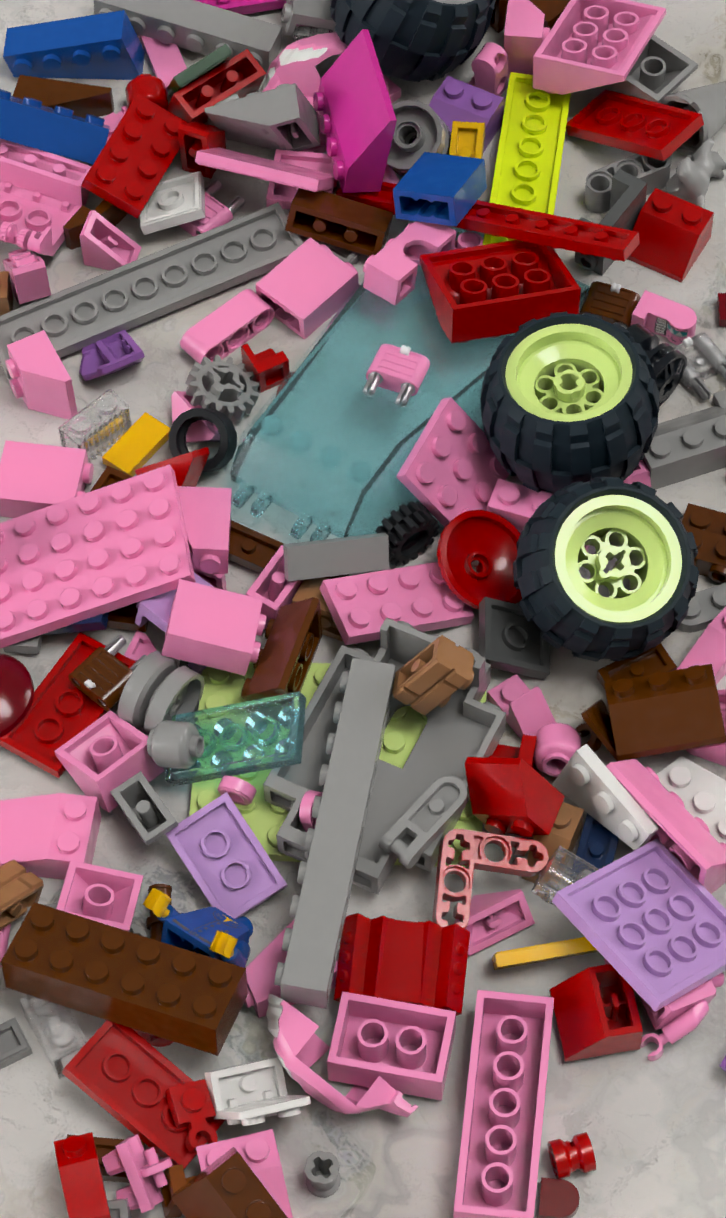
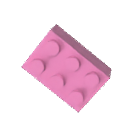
[327,991,456,1101]

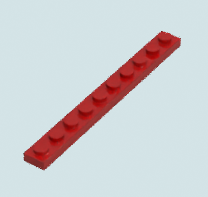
[335,182,640,262]

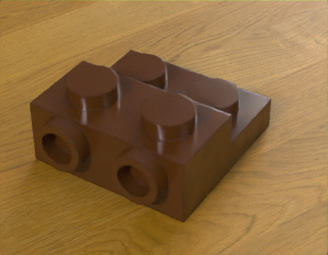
[682,503,726,583]

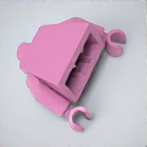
[604,958,724,1061]

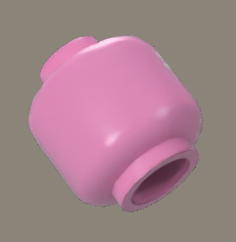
[534,723,581,777]

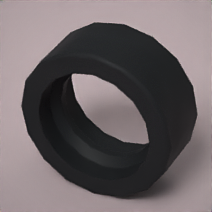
[169,408,237,472]

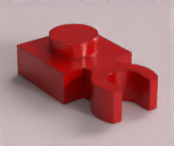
[165,1079,218,1153]

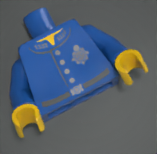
[143,888,253,968]

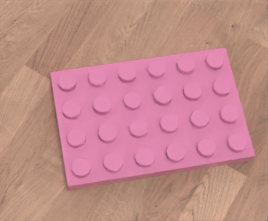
[0,464,195,649]

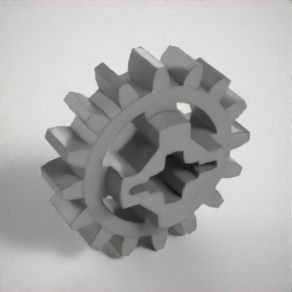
[185,355,259,421]

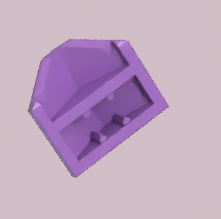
[79,329,145,381]

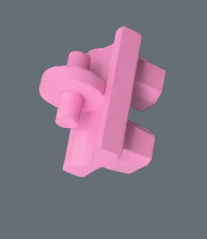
[102,1134,173,1213]

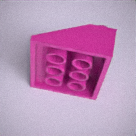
[313,29,397,193]

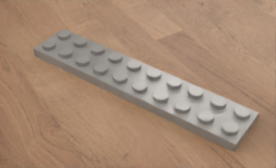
[0,203,304,379]

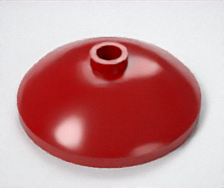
[437,510,522,610]

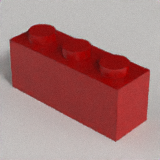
[167,49,266,124]

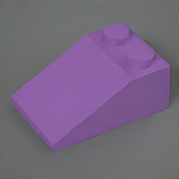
[412,75,504,153]

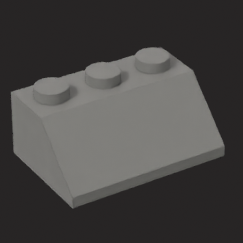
[642,406,726,490]

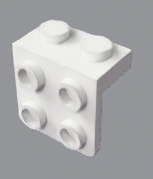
[204,1057,311,1126]

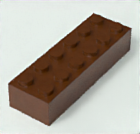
[1,902,248,1056]

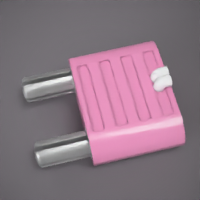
[179,179,245,236]
[363,344,430,407]

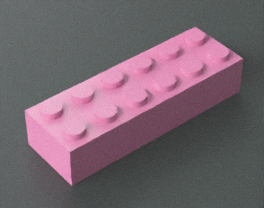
[453,990,554,1218]

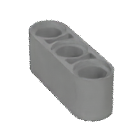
[584,154,672,213]

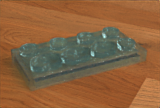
[165,691,306,786]

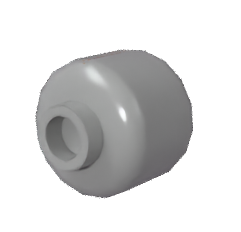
[147,720,205,769]

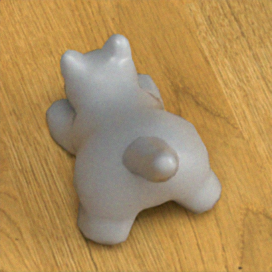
[666,138,726,209]

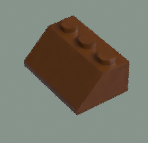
[241,597,322,725]
[604,664,726,761]
[170,1147,288,1218]

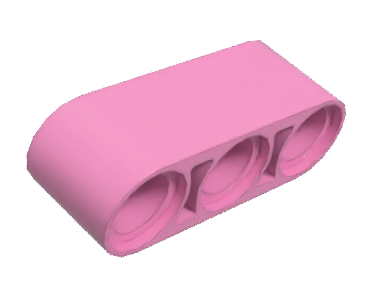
[180,289,275,364]

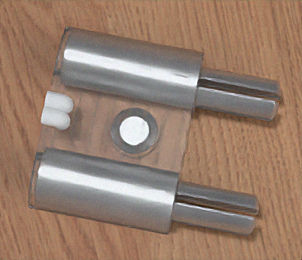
[673,332,726,401]

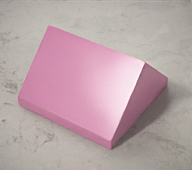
[56,860,143,932]

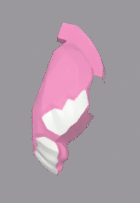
[259,32,348,97]
[266,994,418,1117]

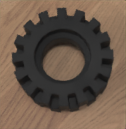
[375,501,440,566]

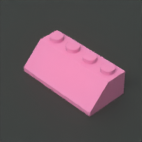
[606,759,726,894]

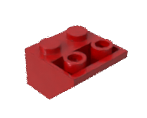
[549,964,643,1062]

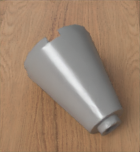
[661,81,726,155]

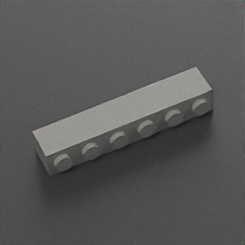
[94,0,282,73]

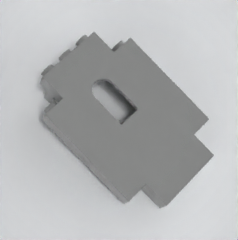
[263,617,506,895]

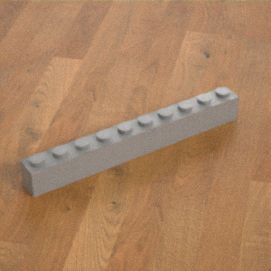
[274,658,396,1009]

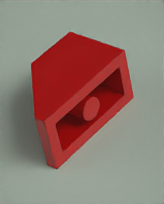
[177,122,226,179]
[54,1132,111,1218]

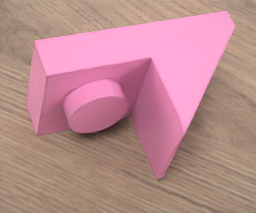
[487,674,556,740]

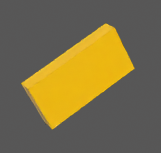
[102,412,171,477]

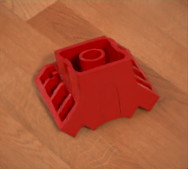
[334,913,470,1016]

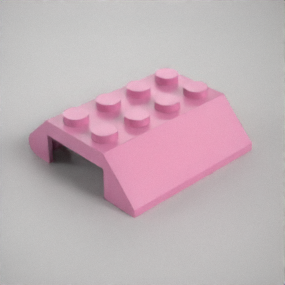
[0,139,92,256]

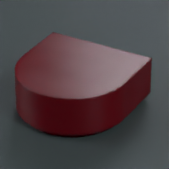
[538,1177,580,1218]

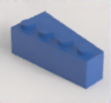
[3,10,145,80]
[0,89,110,165]

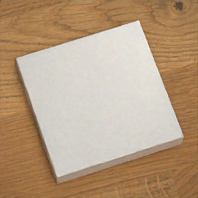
[140,171,205,235]

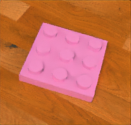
[396,397,509,527]

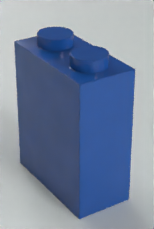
[393,152,487,226]

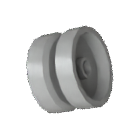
[387,101,451,177]
[117,651,204,735]

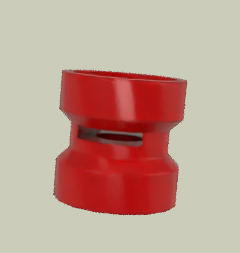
[547,1132,596,1180]

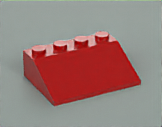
[419,240,581,343]

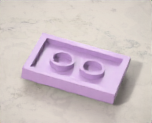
[165,792,288,919]

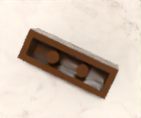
[285,188,394,257]

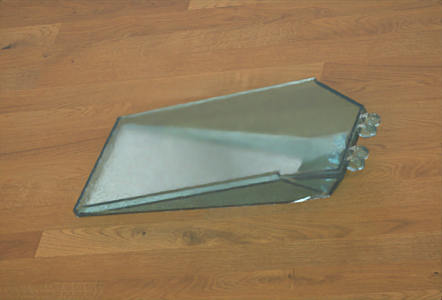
[230,220,590,541]

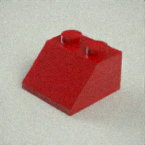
[627,188,714,283]
[465,757,565,838]

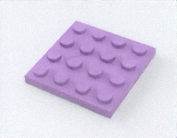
[552,839,726,1012]

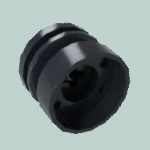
[626,323,687,407]

